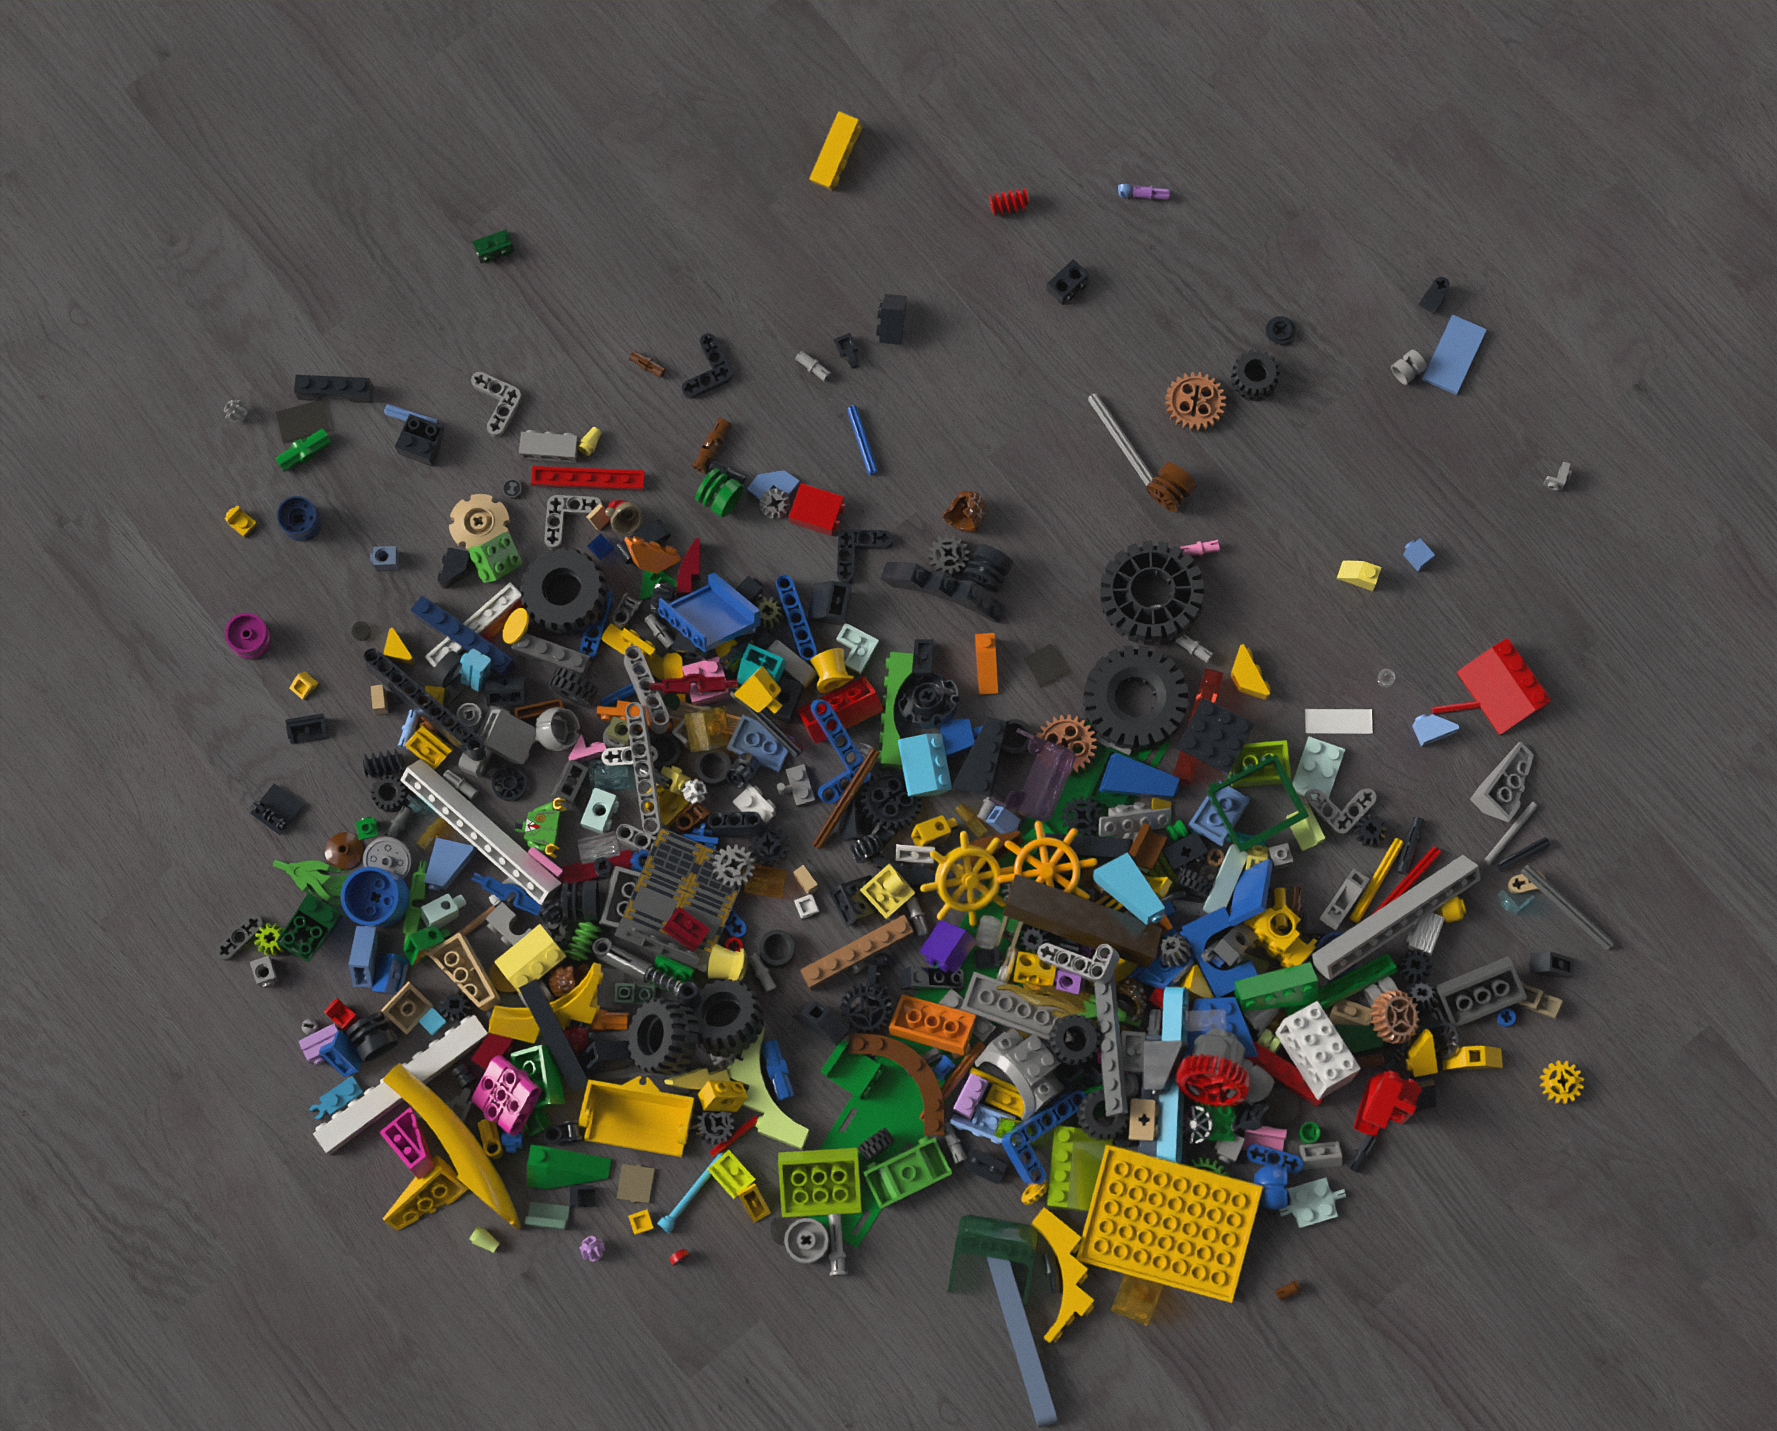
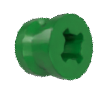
[1166,820,1189,843]

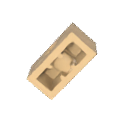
[1129,1099,1159,1141]

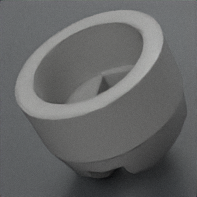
[301,1019,318,1035]

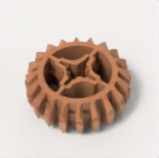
[1370,990,1420,1044]

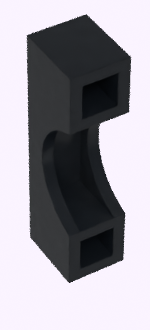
[294,374,374,403]

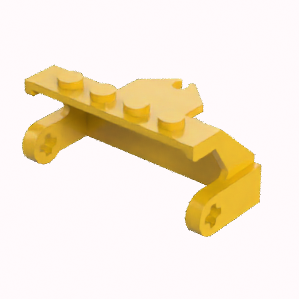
[579,1076,694,1157]

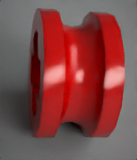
[725,937,743,952]

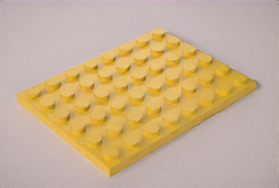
[1076,1143,1263,1303]

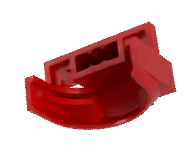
[1353,1071,1422,1138]

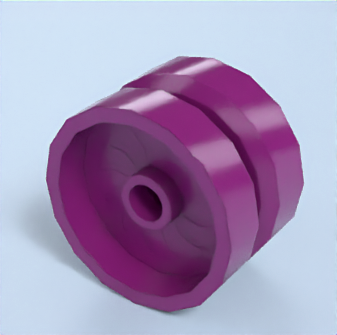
[225,612,271,660]

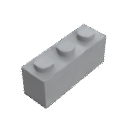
[519,430,579,463]

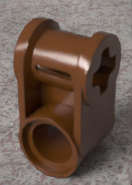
[676,802,712,834]

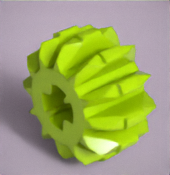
[255,923,284,956]

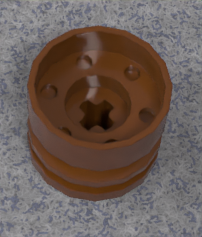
[1146,462,1197,512]

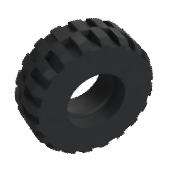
[520,548,609,636]

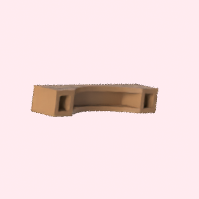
[800,915,914,991]

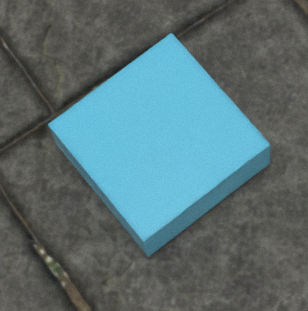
[418,1007,447,1036]

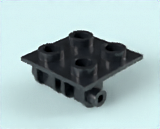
[250,783,304,835]
[1362,1040,1413,1073]

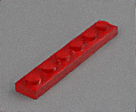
[531,466,645,491]

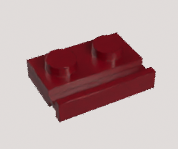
[662,907,710,952]

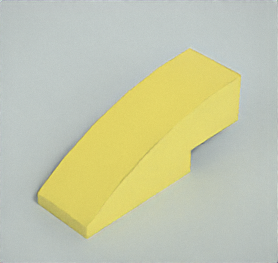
[664,1068,730,1089]

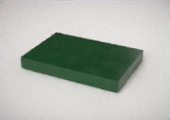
[1086,747,1144,809]

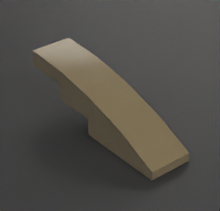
[1515,981,1564,1020]

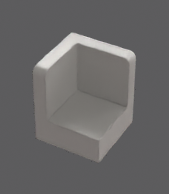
[671,719,701,751]

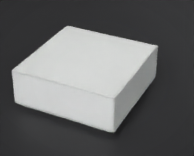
[794,894,819,920]

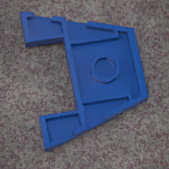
[1126,918,1195,990]
[1186,997,1258,1058]

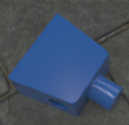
[938,719,983,759]

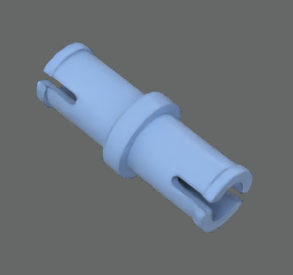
[398,710,420,750]

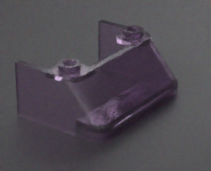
[989,728,1075,822]

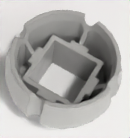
[535,707,580,751]
[1243,1058,1275,1106]

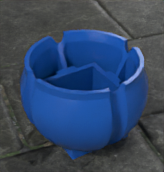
[1254,1164,1287,1210]

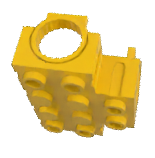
[1243,906,1317,969]

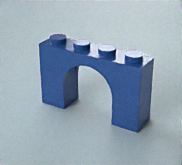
[1180,906,1258,998]

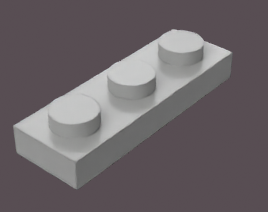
[939,989,996,1043]

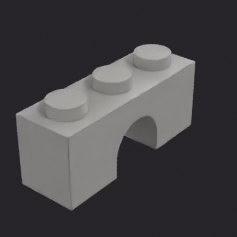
[486,902,532,947]

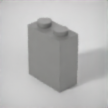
[480,709,536,764]

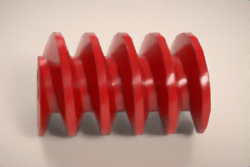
[989,188,1029,216]

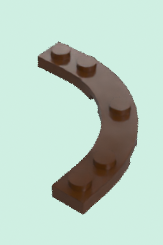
[849,1034,945,1136]

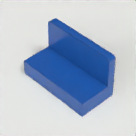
[372,954,409,996]
[319,1030,362,1077]

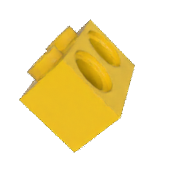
[1013,951,1056,989]

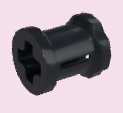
[594,857,613,878]

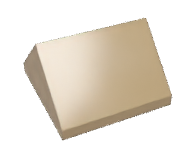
[381,982,434,1035]

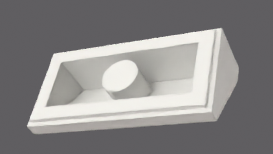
[896,844,935,864]

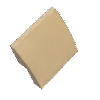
[1329,999,1373,1026]

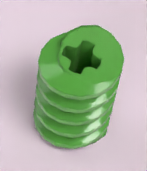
[564,921,603,964]

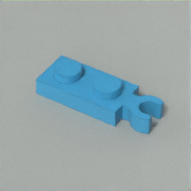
[309,1076,364,1120]

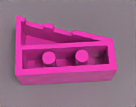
[379,1107,434,1180]

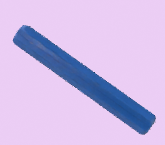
[847,405,878,475]

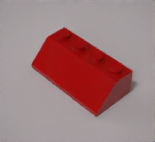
[797,676,883,744]

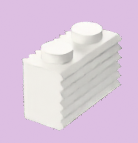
[1406,913,1445,957]

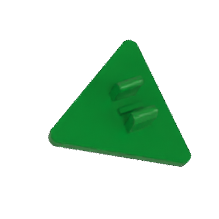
[639,570,677,600]

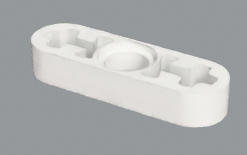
[602,746,658,766]

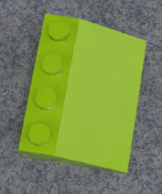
[1047,1126,1113,1212]
[778,1148,861,1217]

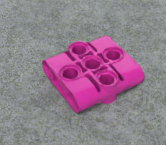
[472,1055,541,1136]

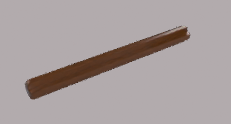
[812,748,880,849]

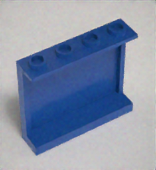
[658,573,760,652]

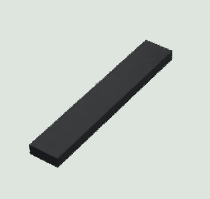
[519,978,589,1093]

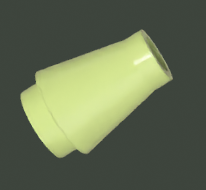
[469,1226,500,1253]

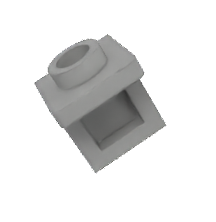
[1544,462,1572,491]

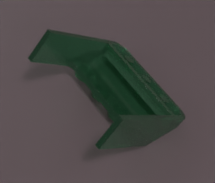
[947,1215,1038,1307]

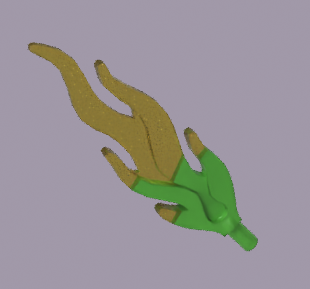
[996,981,1141,1027]

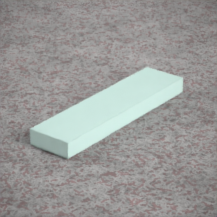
[1202,844,1248,913]

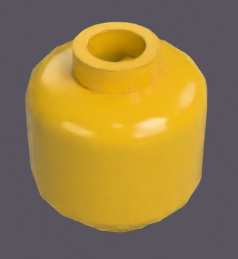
[1436,896,1466,923]

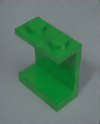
[820,1039,883,1100]

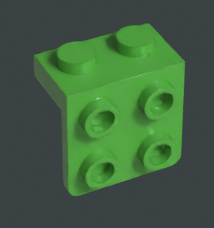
[468,532,522,583]

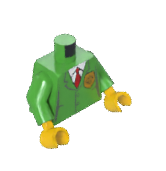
[515,798,566,858]

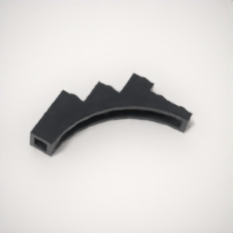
[880,562,1005,623]

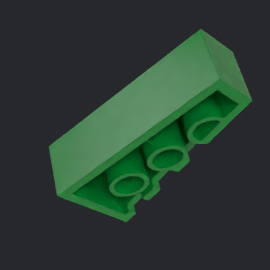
[1234,962,1318,1011]

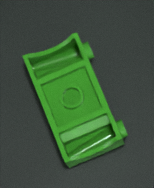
[863,1135,952,1209]

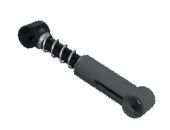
[593,938,702,1008]

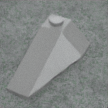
[1470,742,1534,822]

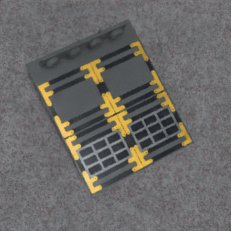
[615,828,747,973]

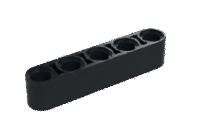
[1037,833,1134,859]

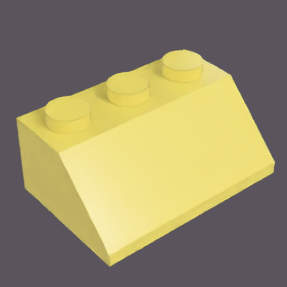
[494,924,566,994]

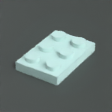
[1292,737,1345,803]

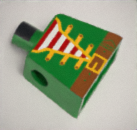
[403,925,451,966]

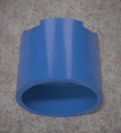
[341,867,410,928]

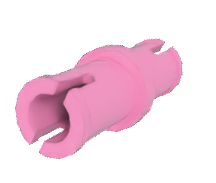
[1180,539,1220,557]

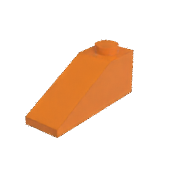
[975,633,998,695]

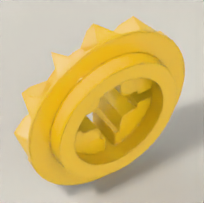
[1021,1180,1049,1205]

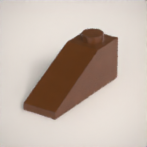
[969,831,1024,873]

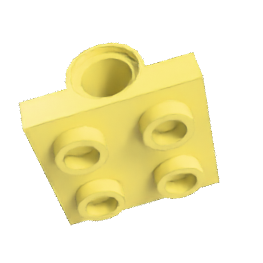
[860,863,916,918]

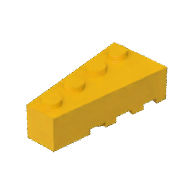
[809,111,863,191]

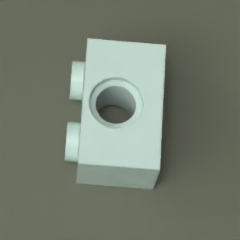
[581,788,619,835]

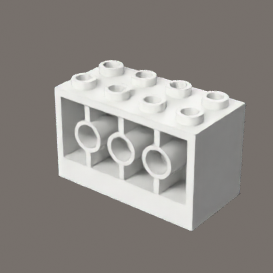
[1275,1001,1361,1100]

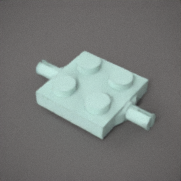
[1279,1178,1346,1228]

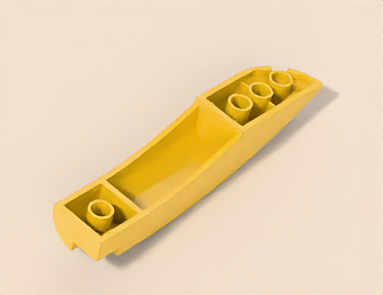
[382,1063,522,1230]

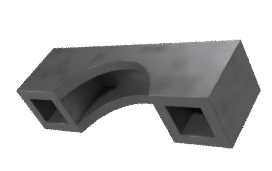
[512,633,592,678]

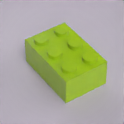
[1229,740,1291,788]

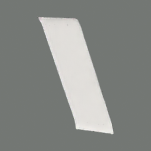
[1305,709,1373,734]

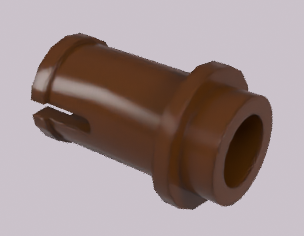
[1274,1280,1302,1302]

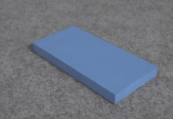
[1422,314,1487,395]

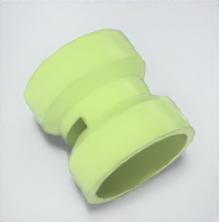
[1257,1029,1282,1054]

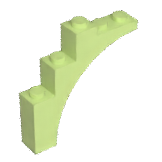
[727,1027,810,1150]

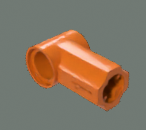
[589,1010,629,1032]

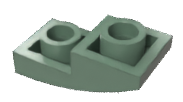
[614,983,656,1006]

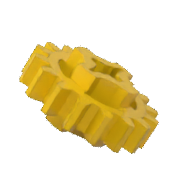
[1539,1060,1584,1104]

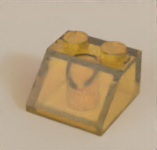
[684,706,731,752]
[1110,1274,1164,1326]

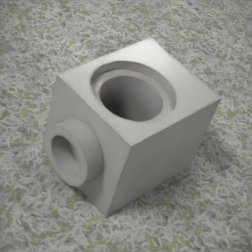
[1268,843,1293,871]
[250,956,279,988]

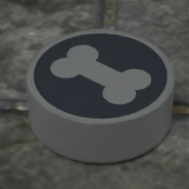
[503,479,522,499]

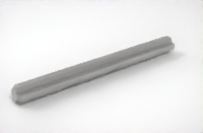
[1088,393,1153,486]

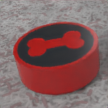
[669,1249,690,1266]

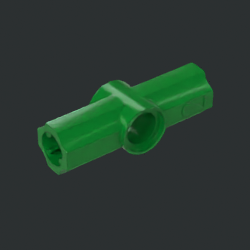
[275,428,332,472]

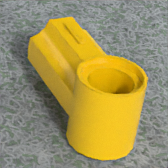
[478,1119,504,1160]

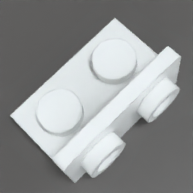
[733,784,776,825]

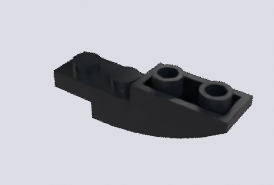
[873,856,951,888]

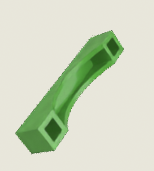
[878,652,913,769]

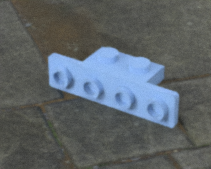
[950,1103,1016,1146]

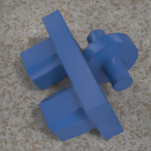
[683,823,720,850]

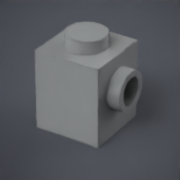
[1214,1134,1245,1164]

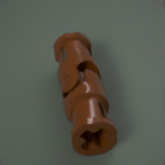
[691,417,732,474]

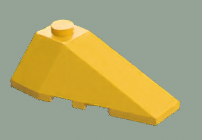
[383,1155,468,1231]

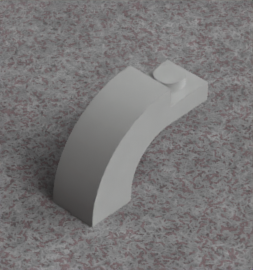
[1320,868,1370,930]

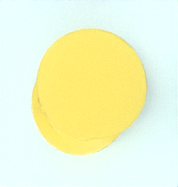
[708,944,747,982]

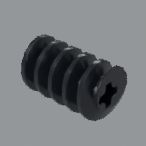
[363,749,405,778]

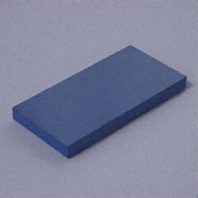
[1229,858,1273,926]

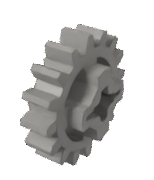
[712,845,755,888]

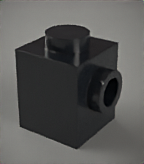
[735,576,763,604]

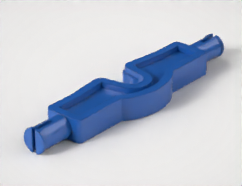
[471,872,542,916]

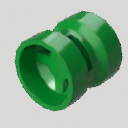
[1299,1122,1320,1144]

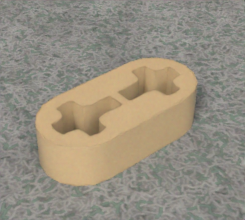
[1508,871,1546,894]

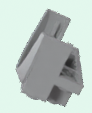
[975,1028,1065,1121]

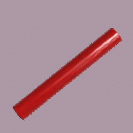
[1432,701,1481,715]
[709,1115,758,1158]

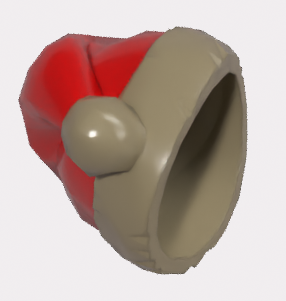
[605,500,642,535]

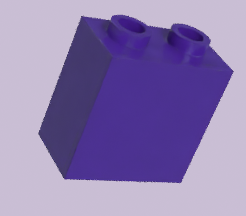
[920,920,977,973]

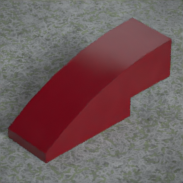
[676,538,701,598]

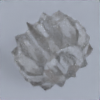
[975,915,1000,949]

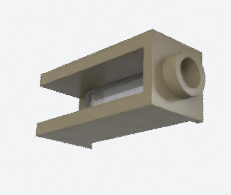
[995,916,1024,952]

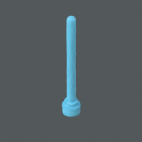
[657,1153,723,1234]

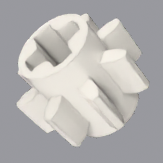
[682,779,707,804]

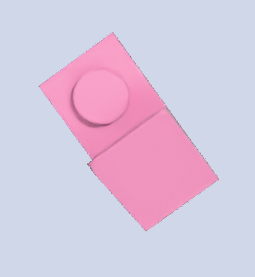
[568,734,607,763]

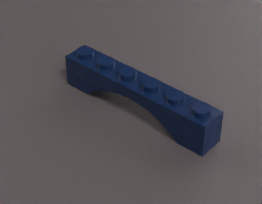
[411,595,515,677]

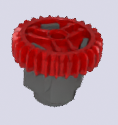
[1176,1029,1250,1108]

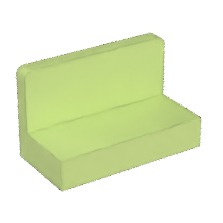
[1286,804,1325,851]

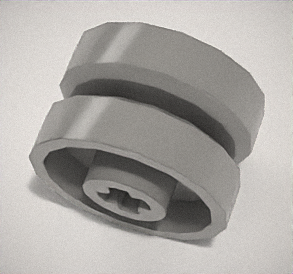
[784,1218,830,1264]

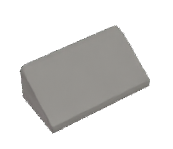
[1299,1141,1342,1170]

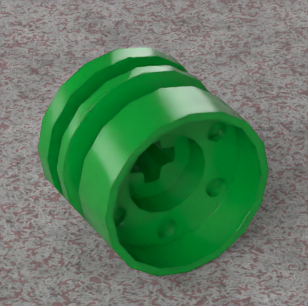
[695,468,744,518]

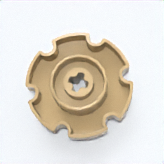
[449,494,510,551]

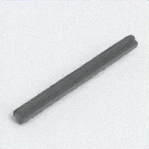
[1521,865,1614,950]

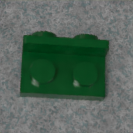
[472,229,515,263]

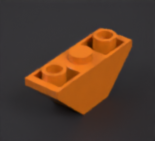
[625,536,681,573]

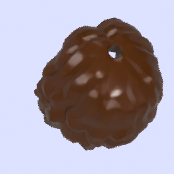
[942,490,987,533]
[547,963,590,998]

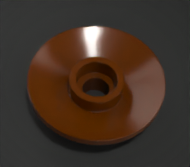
[325,832,364,870]

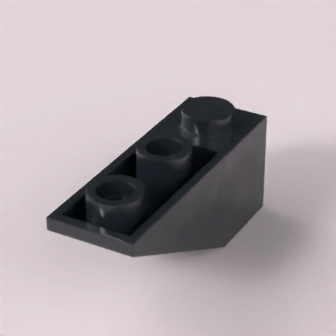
[900,966,964,991]

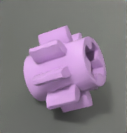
[579,1236,606,1261]

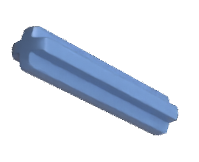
[384,404,438,424]

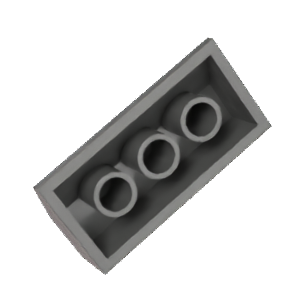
[1435,956,1527,1027]

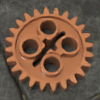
[1165,372,1226,432]
[1035,715,1097,777]

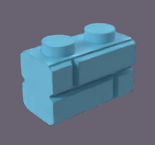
[459,649,491,692]

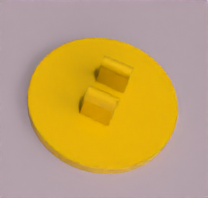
[503,608,529,644]

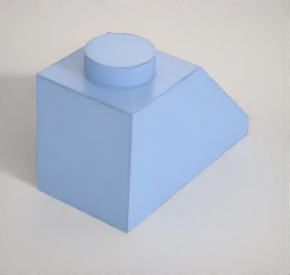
[1412,714,1459,747]

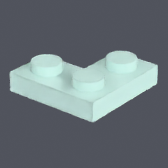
[836,623,879,674]

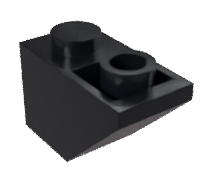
[438,547,472,589]

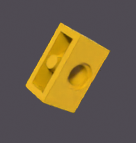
[698,1080,748,1112]

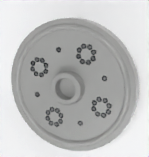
[363,837,412,878]

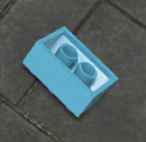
[898,734,952,796]

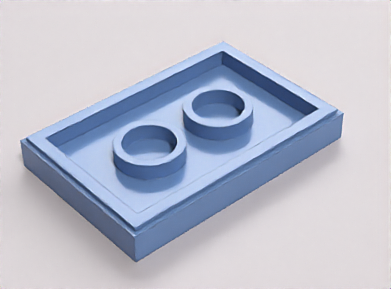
[727,714,795,773]
[1188,780,1251,846]

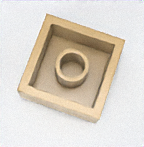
[371,685,389,715]
[794,865,818,895]

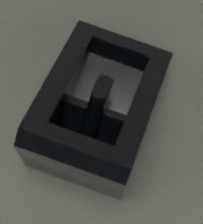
[1408,1071,1437,1111]

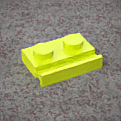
[707,1150,755,1199]

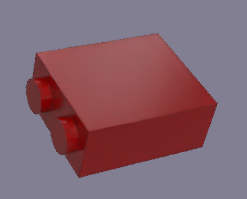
[789,483,846,536]

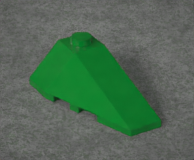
[526,1145,612,1190]

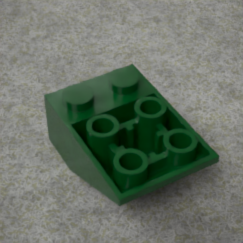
[276,893,343,963]

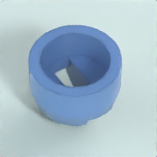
[1118,184,1133,198]

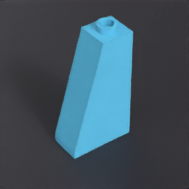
[1093,853,1165,925]

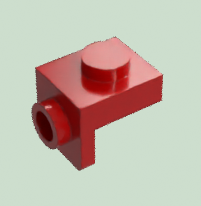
[324,998,359,1032]

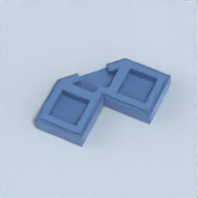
[747,470,800,499]

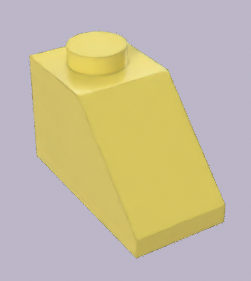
[1337,561,1382,591]

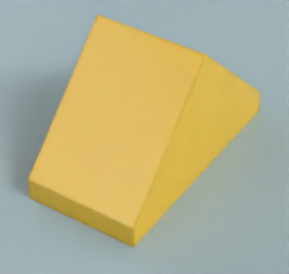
[383,627,415,665]
[1180,964,1214,1003]
[737,1183,771,1223]

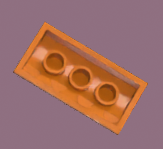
[889,994,976,1055]

